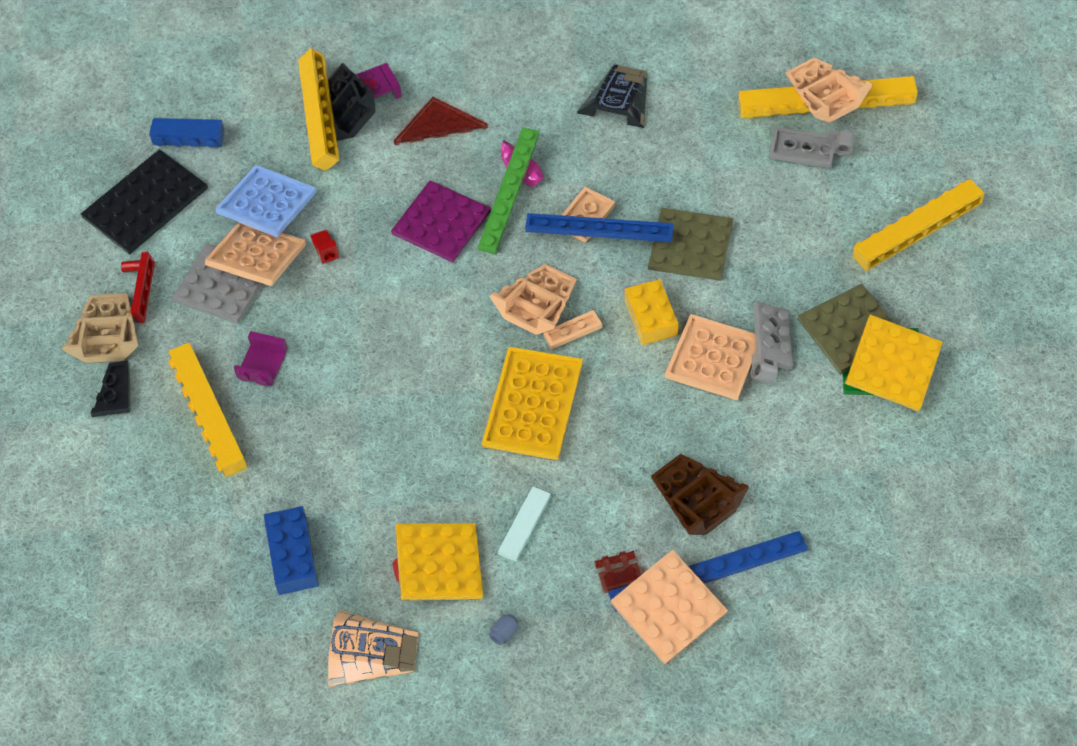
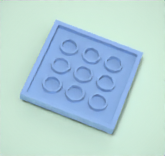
[216,165,316,237]

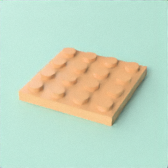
[205,222,306,286]
[665,314,756,401]
[610,550,728,664]

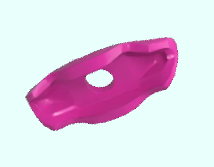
[501,141,544,187]

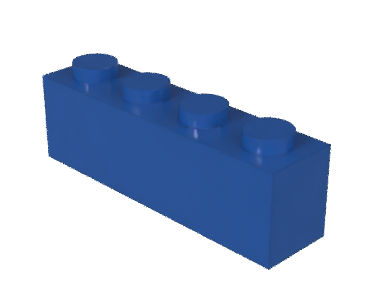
[149,118,225,147]

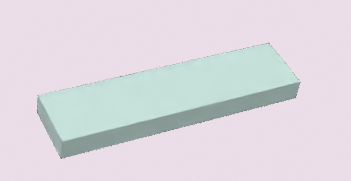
[498,487,551,562]

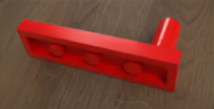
[121,252,155,323]

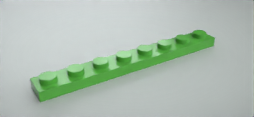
[478,127,540,255]

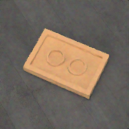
[562,187,615,243]

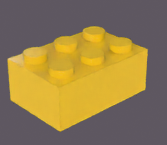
[624,279,678,345]

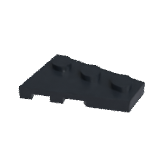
[90,361,130,417]

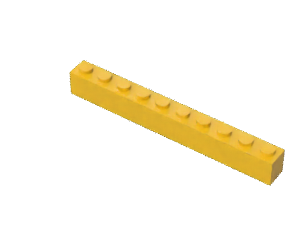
[738,76,918,118]

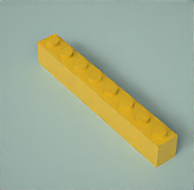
[298,48,339,171]
[852,179,984,271]
[168,342,247,477]

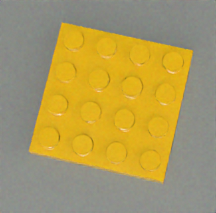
[845,314,943,412]
[395,523,483,600]

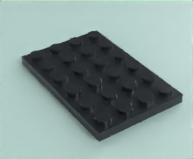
[81,149,208,255]

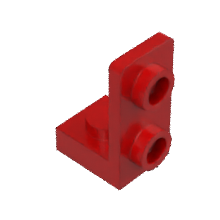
[310,230,339,264]

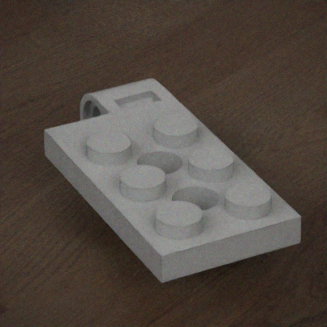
[769,127,855,168]
[751,301,793,384]

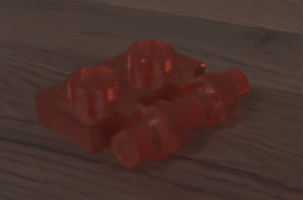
[594,551,641,594]

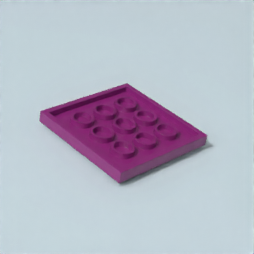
[391,180,491,263]

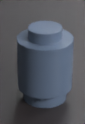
[489,614,519,645]

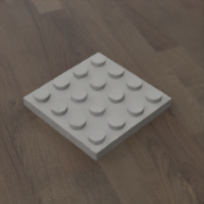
[172,243,262,324]

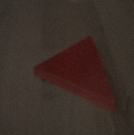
[393,96,488,145]

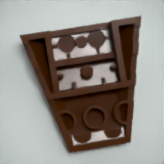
[651,454,749,535]

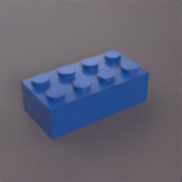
[263,506,319,595]

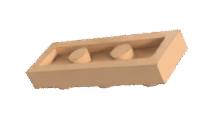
[543,310,602,350]

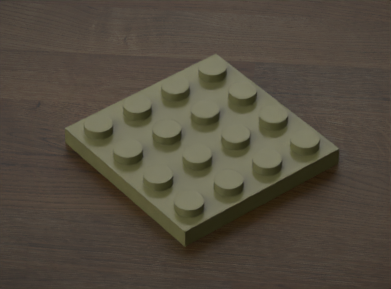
[648,208,733,281]
[798,284,893,375]

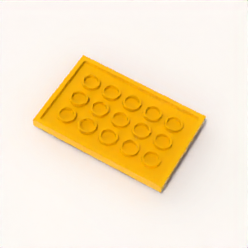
[482,347,583,460]

